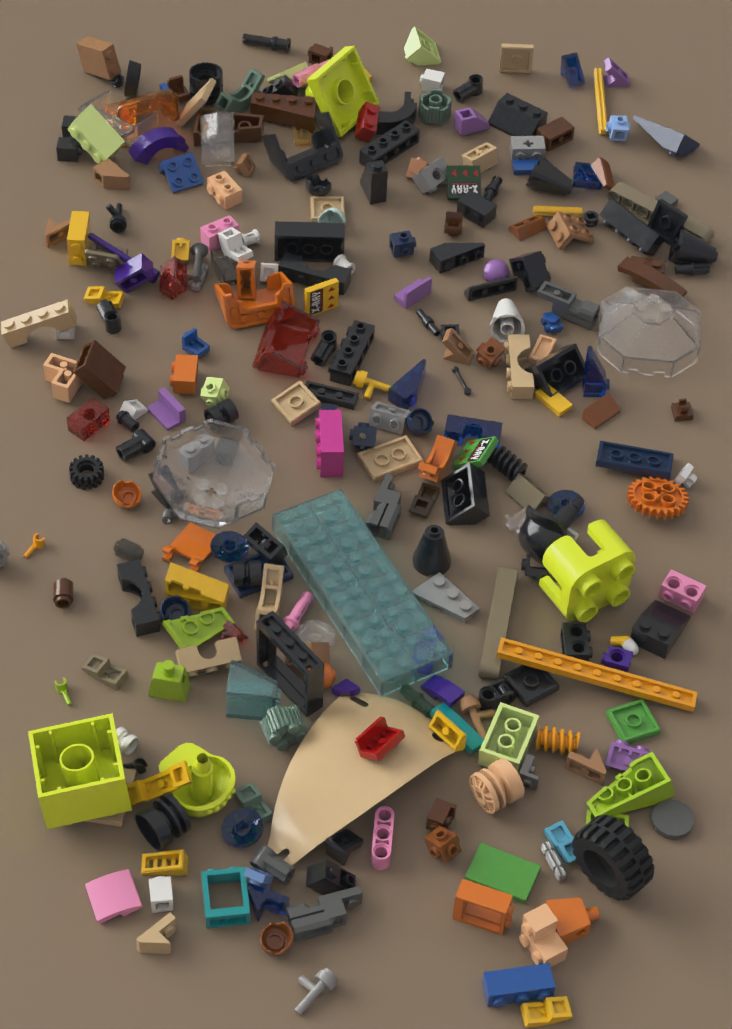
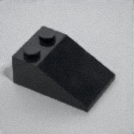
[630,600,691,659]

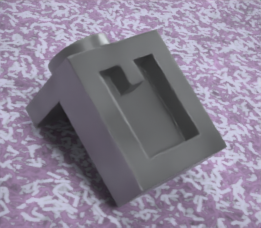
[519,753,540,791]

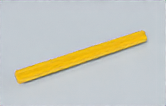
[594,68,608,135]

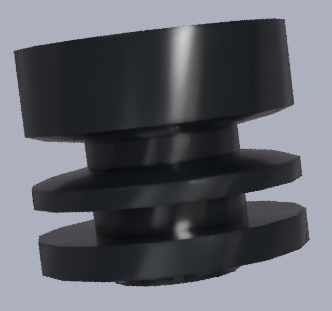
[189,62,223,105]
[134,793,191,851]

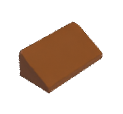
[508,215,547,241]
[582,393,621,429]

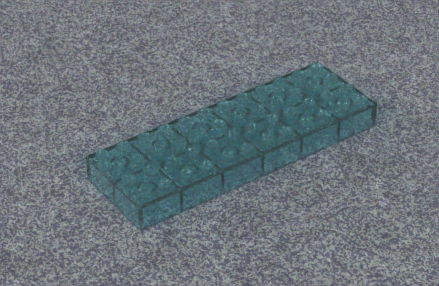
[272,489,453,697]

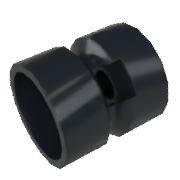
[204,398,239,431]
[233,560,262,587]

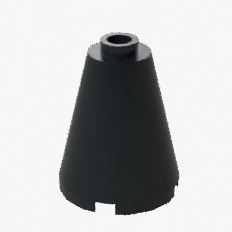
[526,156,574,196]
[668,228,718,265]
[413,525,451,576]

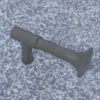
[179,243,208,285]

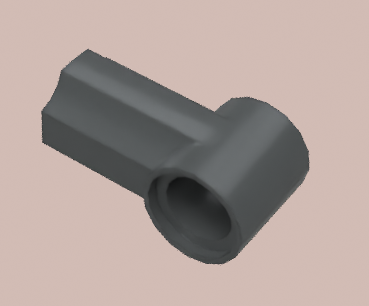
[250,845,295,885]

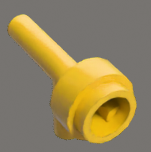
[353,370,396,400]

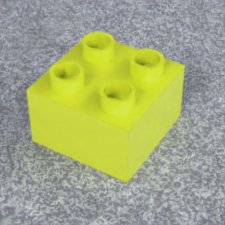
[28,713,132,829]

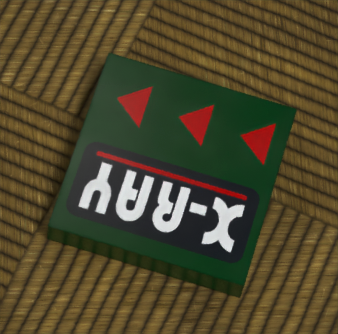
[446,166,481,200]

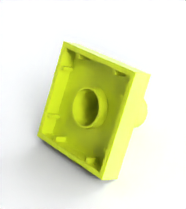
[305,46,379,137]

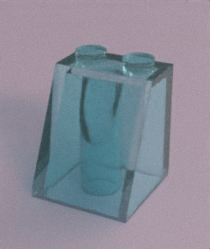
[226,660,281,721]

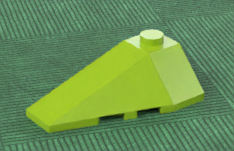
[586,752,675,817]

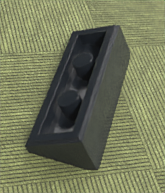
[464,276,518,301]

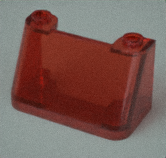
[252,301,320,377]

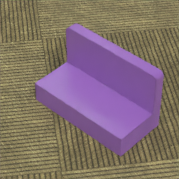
[394,277,432,309]
[147,387,186,431]

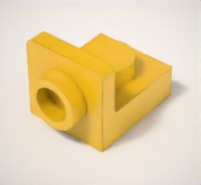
[171,238,190,262]

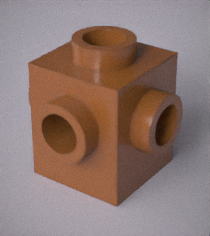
[476,337,505,369]
[424,826,462,863]

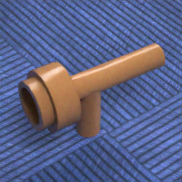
[459,695,495,739]

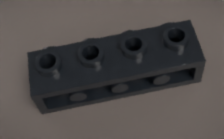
[359,120,420,166]
[599,199,665,256]
[328,320,375,386]

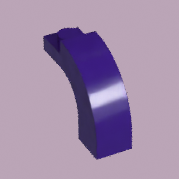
[128,127,189,165]

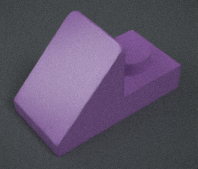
[604,57,631,87]

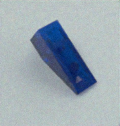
[582,346,610,397]
[388,359,426,410]

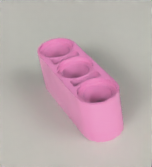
[371,806,394,871]

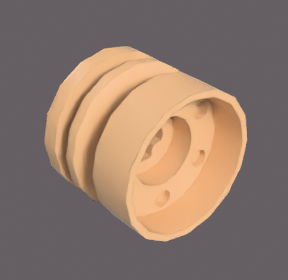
[469,758,525,814]

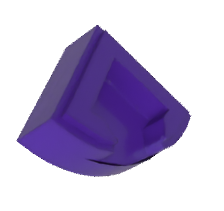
[331,679,361,696]

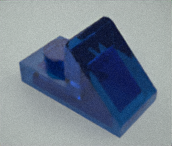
[561,52,585,88]
[247,882,289,921]

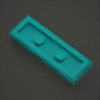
[429,703,484,754]

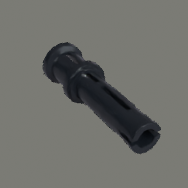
[242,33,291,53]

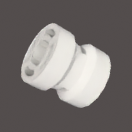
[116,727,139,755]

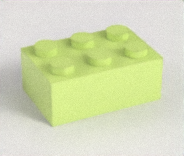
[478,702,540,774]

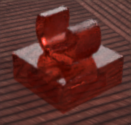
[221,620,249,643]

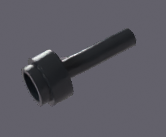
[106,203,127,233]

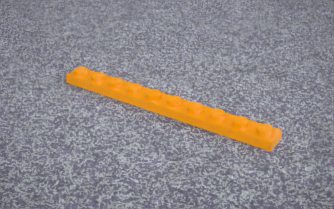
[496,637,698,712]

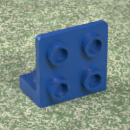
[158,152,204,193]

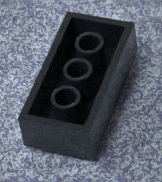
[275,221,345,263]

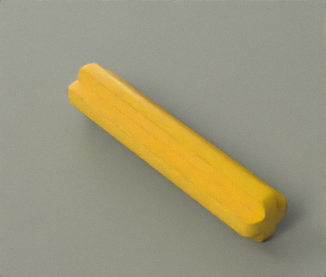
[533,205,583,217]

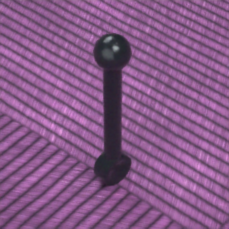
[452,366,471,396]

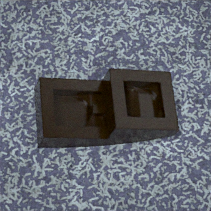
[409,482,441,518]

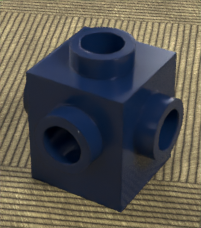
[389,230,416,258]
[349,422,377,449]

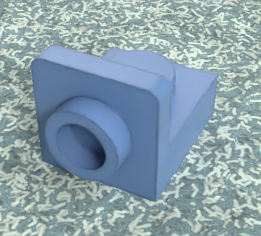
[244,867,274,896]

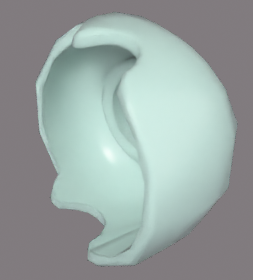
[318,208,346,225]

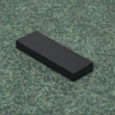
[305,381,359,410]

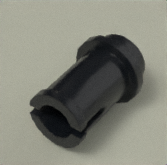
[116,410,140,432]

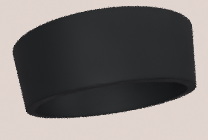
[124,60,141,96]

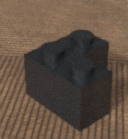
[509,251,551,291]

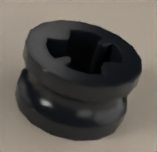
[584,211,599,227]

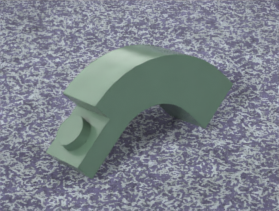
[214,68,266,113]

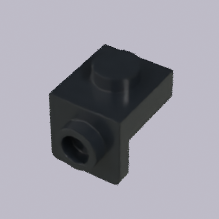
[521,554,549,580]

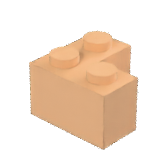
[43,353,83,403]
[519,903,568,967]

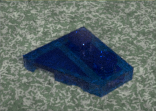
[573,162,602,189]

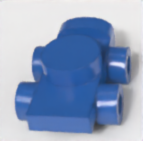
[541,312,563,333]

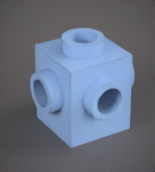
[606,115,631,142]

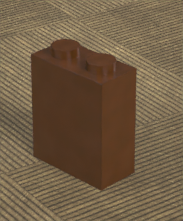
[73,340,126,399]

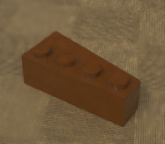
[250,93,317,134]
[193,109,264,146]

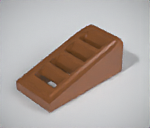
[591,157,615,190]

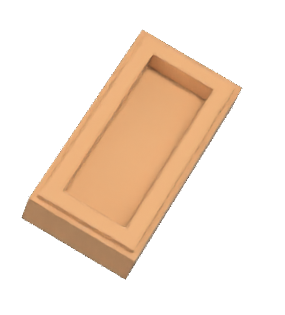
[528,334,557,364]

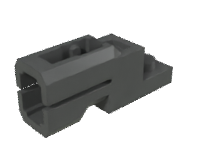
[537,281,600,330]
[365,473,402,540]
[286,886,363,942]

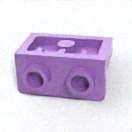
[605,740,650,772]

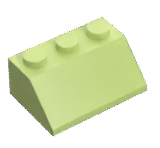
[68,104,125,164]

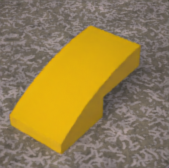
[83,286,125,309]
[520,996,573,1028]

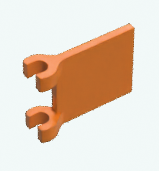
[162,522,219,572]

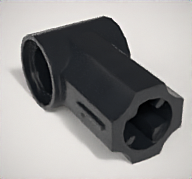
[453,74,483,103]
[97,299,122,334]
[311,330,337,367]
[116,429,156,461]

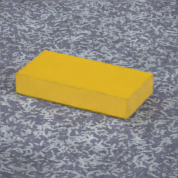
[535,384,573,417]

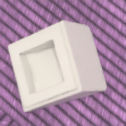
[120,399,148,420]

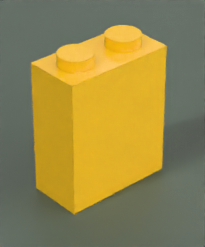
[67,211,91,266]

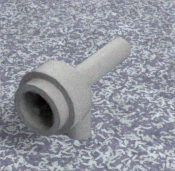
[294,967,338,1016]

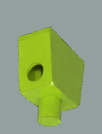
[148,660,191,702]

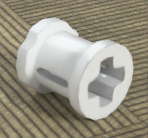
[241,229,261,247]
[333,254,356,275]

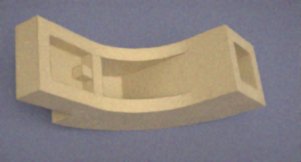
[254,563,285,629]

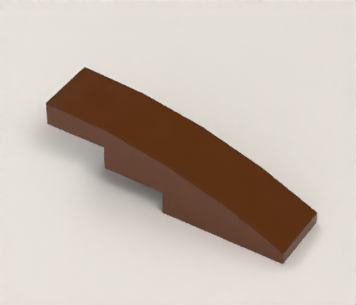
[618,257,687,303]

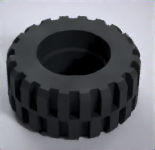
[572,815,655,901]

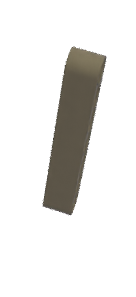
[607,182,714,243]
[478,566,518,680]

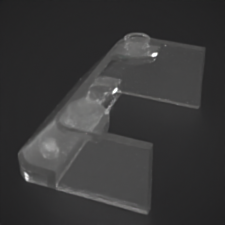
[78,90,158,147]

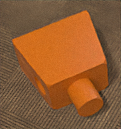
[236,260,258,299]
[546,897,600,944]

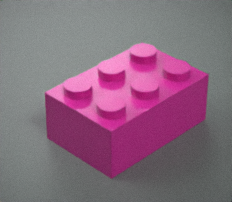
[315,410,344,477]

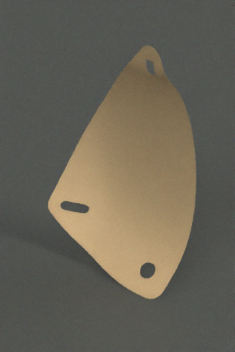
[268,692,456,865]

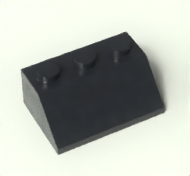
[488,93,548,136]
[525,344,591,397]
[441,462,490,525]

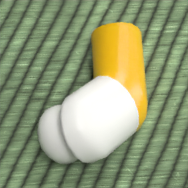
[610,636,639,656]

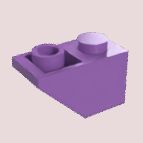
[454,107,490,136]

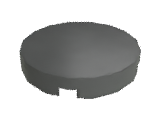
[651,800,694,840]

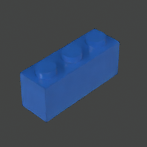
[482,963,555,1008]

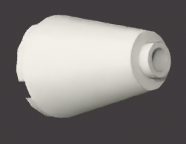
[489,299,525,344]

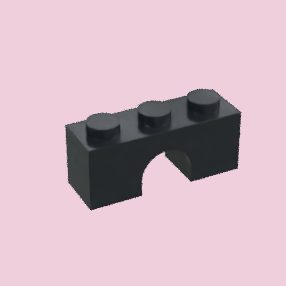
[56,115,82,162]

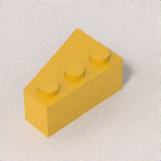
[165,562,229,611]

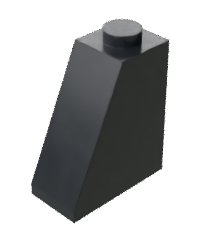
[360,160,388,205]

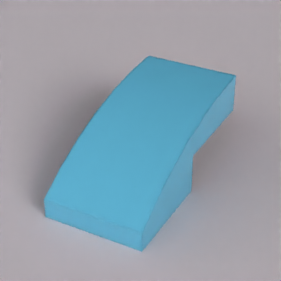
[543,820,576,864]

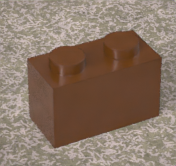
[536,117,575,152]

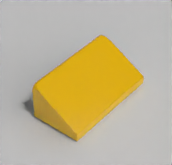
[428,710,467,752]

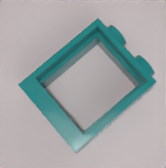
[201,866,250,929]

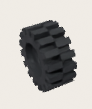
[69,454,104,490]

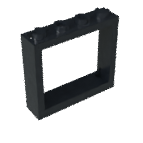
[256,611,324,717]

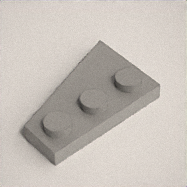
[410,572,480,623]

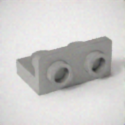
[368,401,410,434]

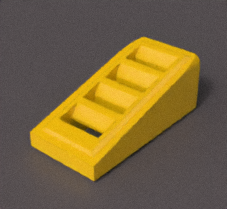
[141,849,188,876]

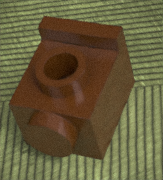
[308,43,333,64]
[426,798,456,832]

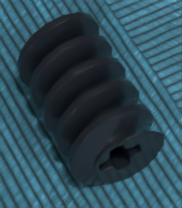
[487,446,528,482]

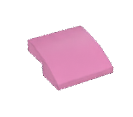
[85,869,143,924]

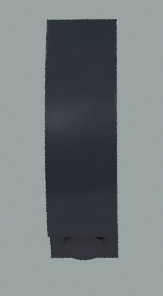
[376,92,417,135]

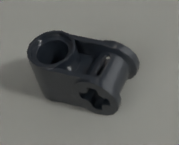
[478,678,518,711]

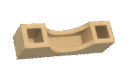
[1,299,77,348]
[504,334,534,399]

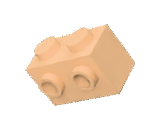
[206,171,243,210]

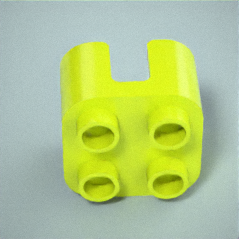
[539,520,636,622]

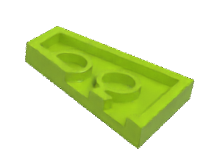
[162,607,235,649]

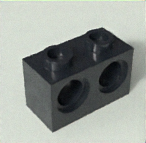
[560,622,593,662]

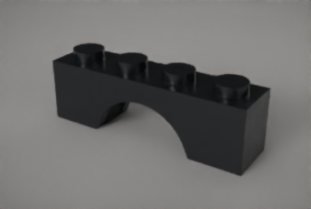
[278,252,351,295]
[117,559,162,637]

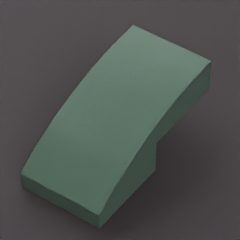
[234,782,273,826]

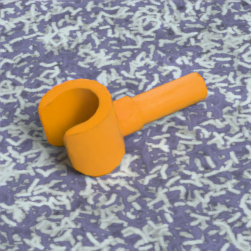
[23,533,45,559]

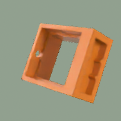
[452,878,515,935]

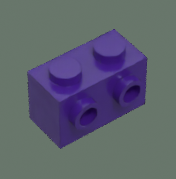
[114,253,153,293]

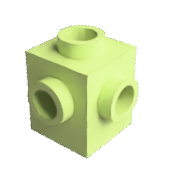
[200,377,230,407]

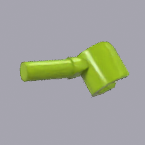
[55,677,72,706]

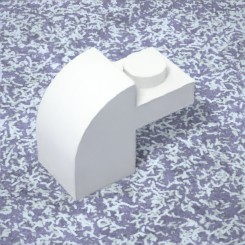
[217,227,254,263]

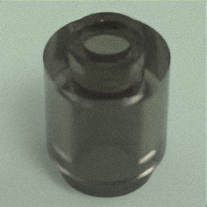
[114,538,144,561]

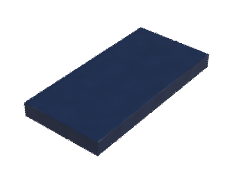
[596,441,674,479]

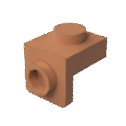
[406,157,428,180]

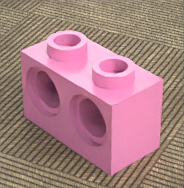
[659,569,707,613]

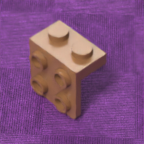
[546,211,594,250]

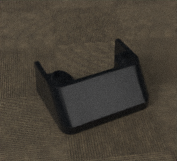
[261,112,343,180]

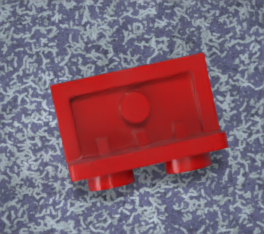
[355,716,405,762]

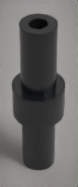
[416,309,440,336]

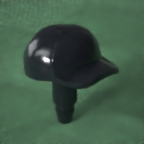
[519,496,584,565]

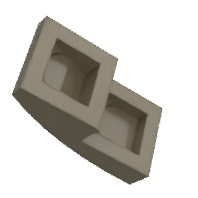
[81,653,129,689]

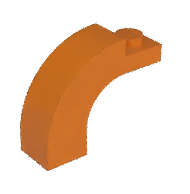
[418,435,458,482]

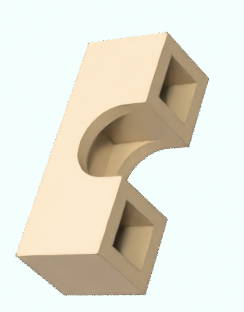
[175,637,242,678]

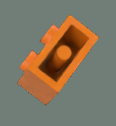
[170,354,199,394]

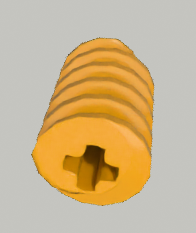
[535,725,580,755]

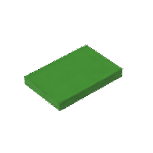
[465,843,541,904]

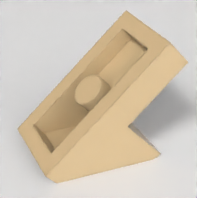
[136,912,177,954]

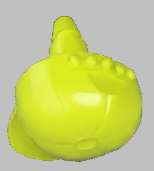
[159,743,236,818]

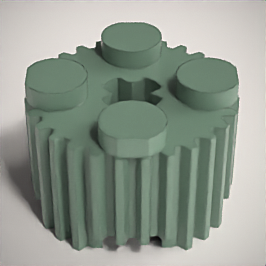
[418,88,452,126]
[260,704,307,751]

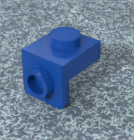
[182,328,210,359]

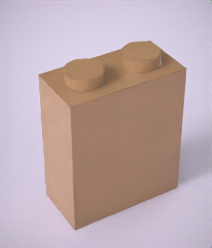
[76,36,121,80]

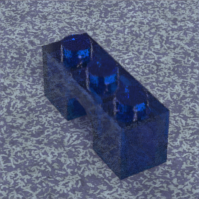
[444,414,503,448]

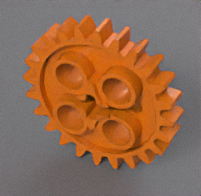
[626,476,689,520]

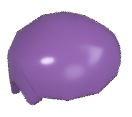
[483,259,509,282]

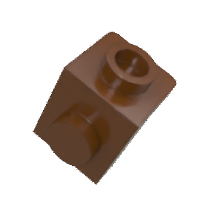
[167,75,190,103]
[444,211,463,236]

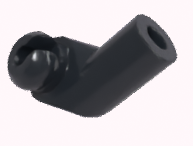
[111,74,124,88]

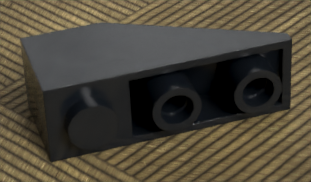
[429,243,485,274]

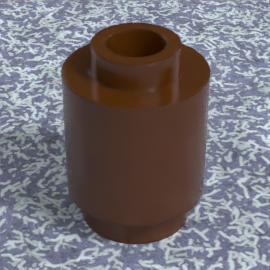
[53,578,73,608]

